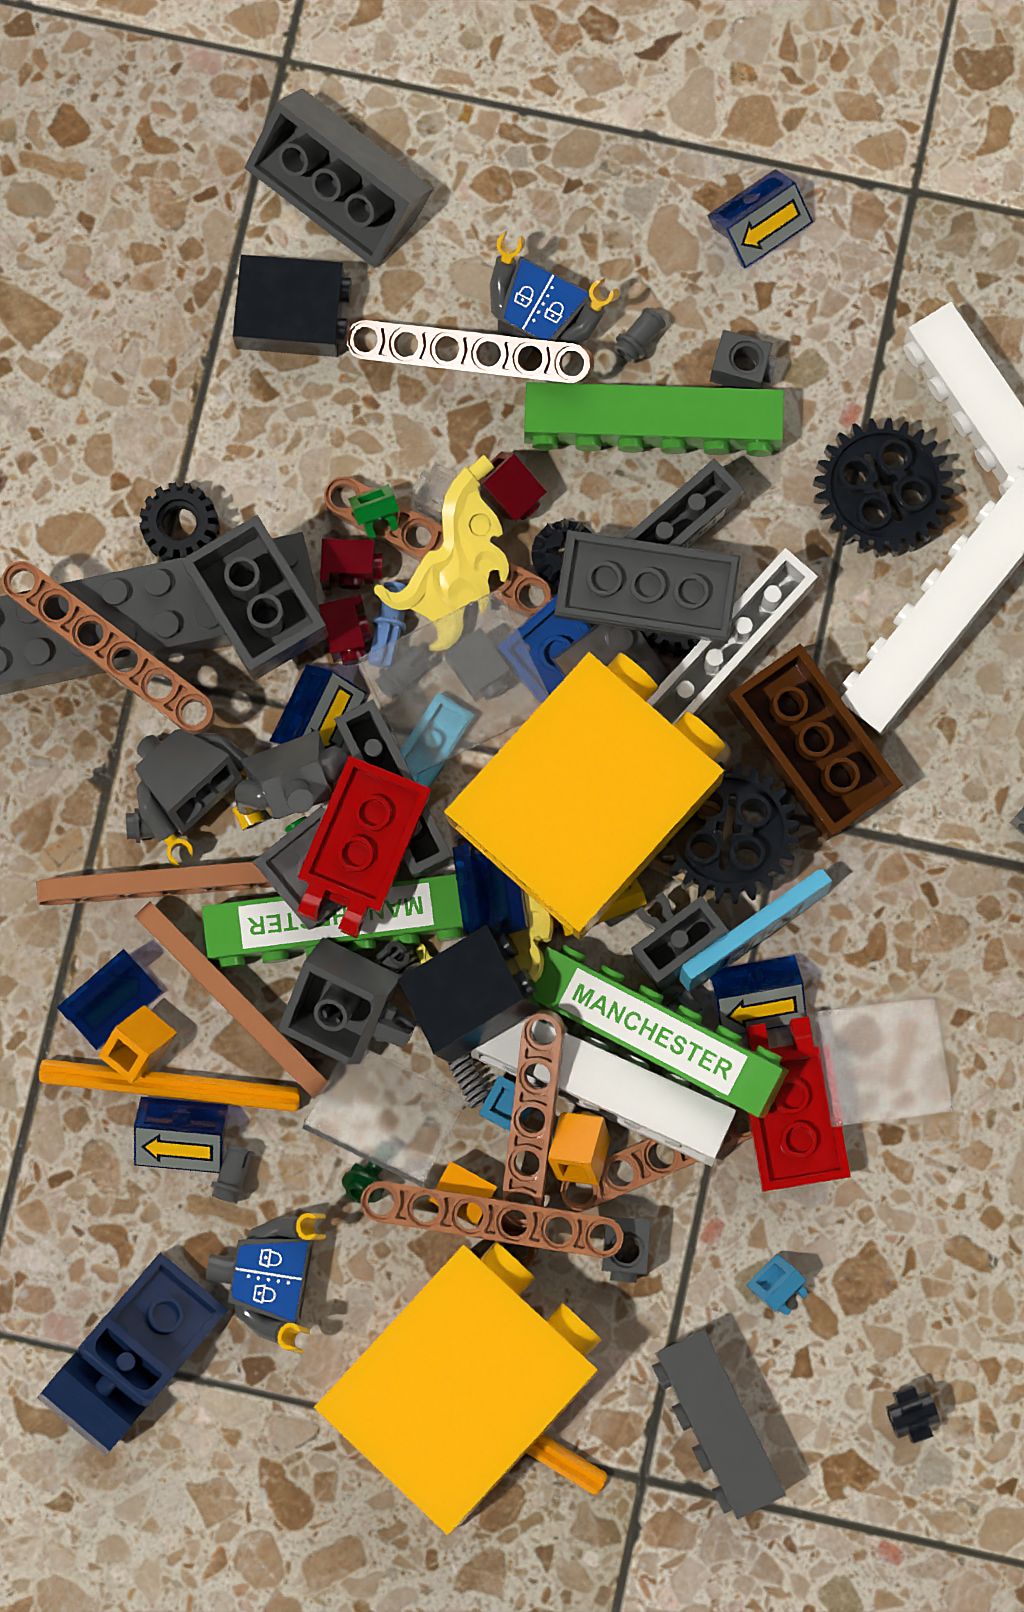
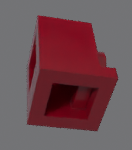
[320,538,383,591]
[319,594,372,666]

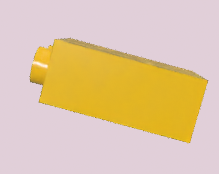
[444,652,726,940]
[313,1241,602,1536]

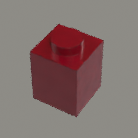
[478,451,547,521]

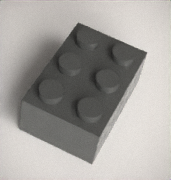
[181,515,329,681]

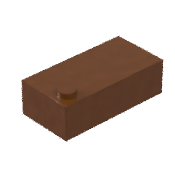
[725,643,903,841]

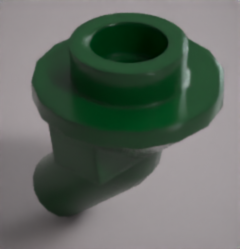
[341,1142,396,1203]

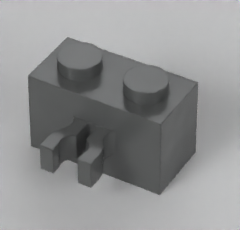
[631,892,729,993]

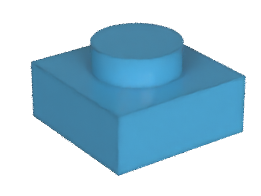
[478,1075,533,1132]

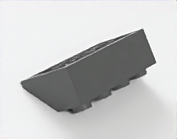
[244,88,434,268]

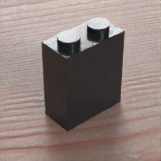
[232,254,352,357]
[398,924,540,1063]

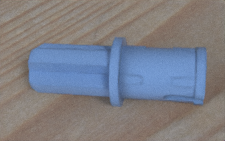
[369,581,406,669]

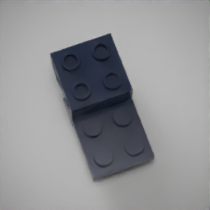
[37,1252,228,1456]

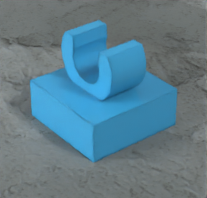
[746,1254,808,1315]

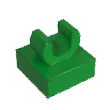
[348,484,399,539]

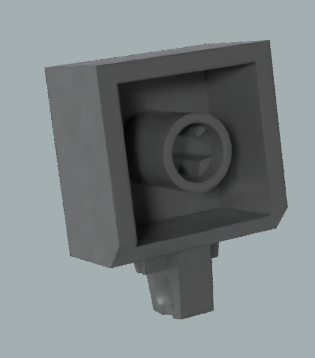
[278,938,417,1065]

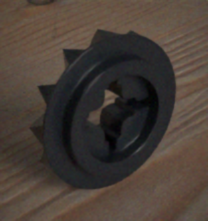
[531,518,594,587]

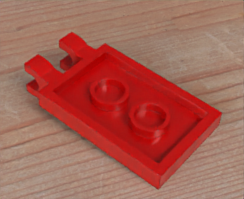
[297,755,432,939]
[746,1016,851,1192]

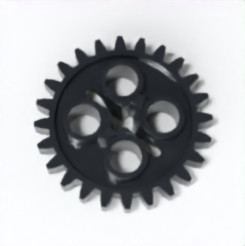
[813,418,954,558]
[660,762,800,904]

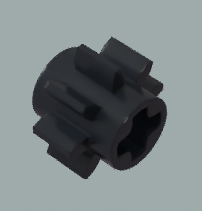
[886,1386,940,1444]

